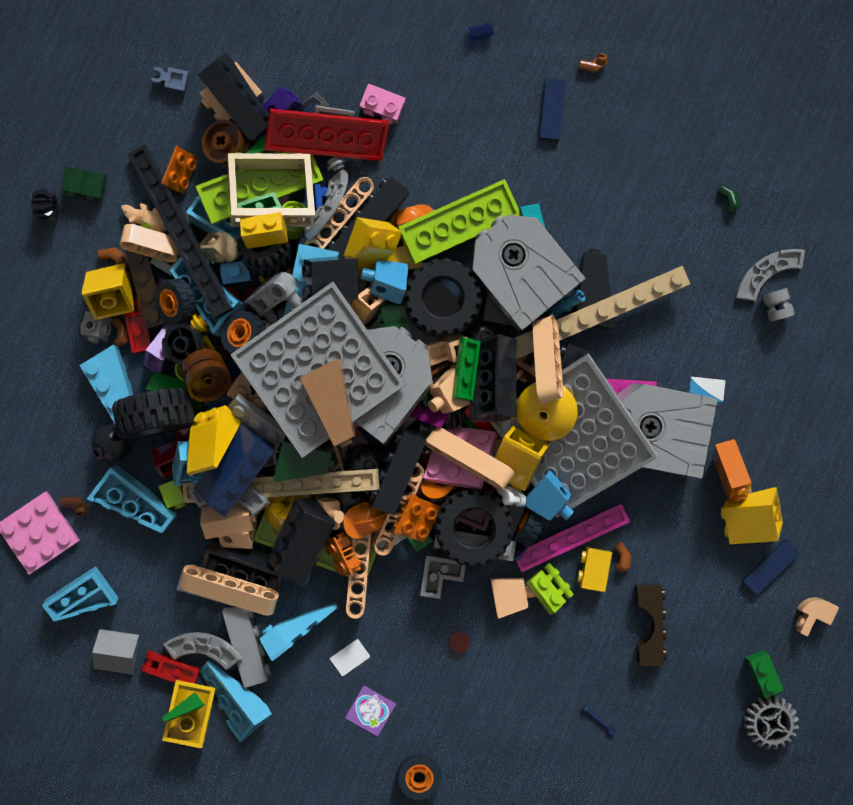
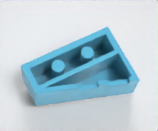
[42,566,118,622]

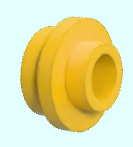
[190,314,209,333]

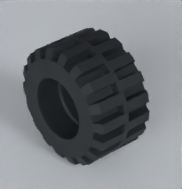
[236,232,292,276]

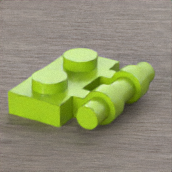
[526,563,574,615]

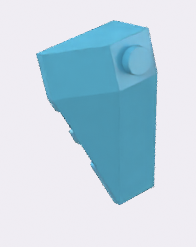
[260,602,338,661]
[200,660,272,742]

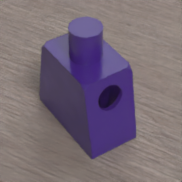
[263,86,302,131]

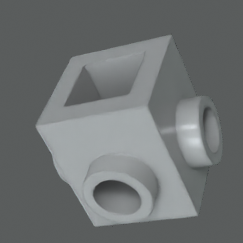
[80,311,112,343]

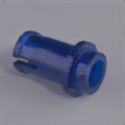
[468,22,494,40]

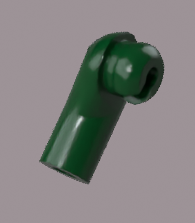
[717,184,741,213]

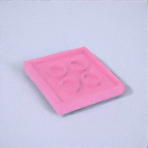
[423,427,498,490]
[0,491,80,574]

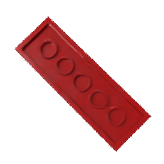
[264,109,390,161]

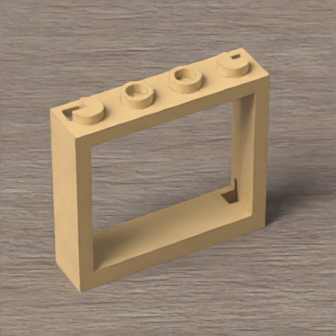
[227,153,315,227]

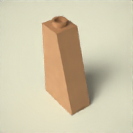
[300,358,356,448]

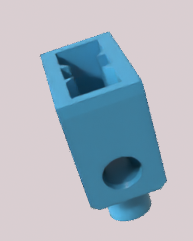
[360,260,408,304]
[219,261,259,287]
[524,470,574,520]

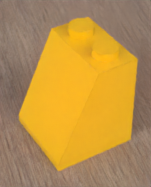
[82,263,134,320]
[495,425,549,491]
[721,487,783,544]

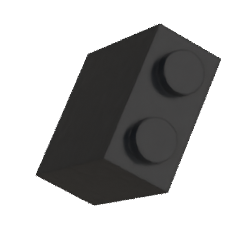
[302,256,358,300]

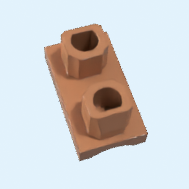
[516,355,536,384]

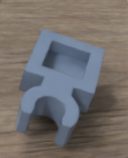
[151,67,189,92]

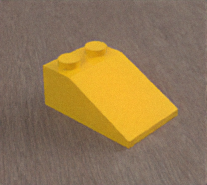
[343,217,402,277]
[187,405,242,476]
[162,680,216,748]

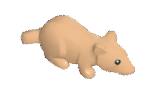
[121,203,168,233]

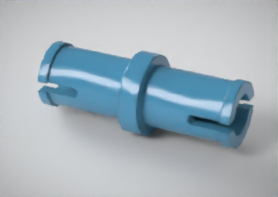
[547,290,585,318]

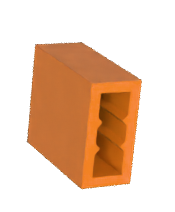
[713,439,751,502]

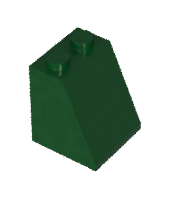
[273,435,336,482]

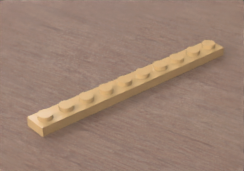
[514,266,690,359]
[182,469,379,503]

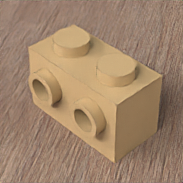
[200,231,239,264]

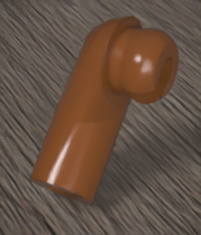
[578,53,607,73]
[98,247,127,265]
[111,317,129,347]
[614,542,632,573]

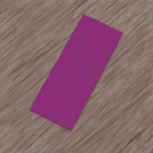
[409,405,449,428]

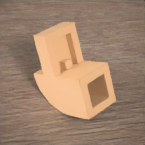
[426,334,468,366]
[796,597,839,636]

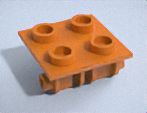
[162,145,198,195]
[393,493,440,543]
[324,532,361,576]

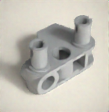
[244,271,304,325]

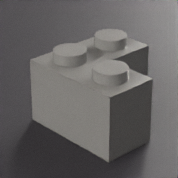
[420,553,466,599]

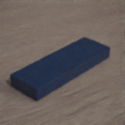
[539,78,566,141]
[742,539,800,595]

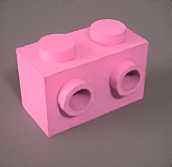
[360,84,406,125]

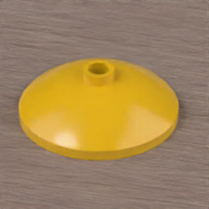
[516,382,578,441]

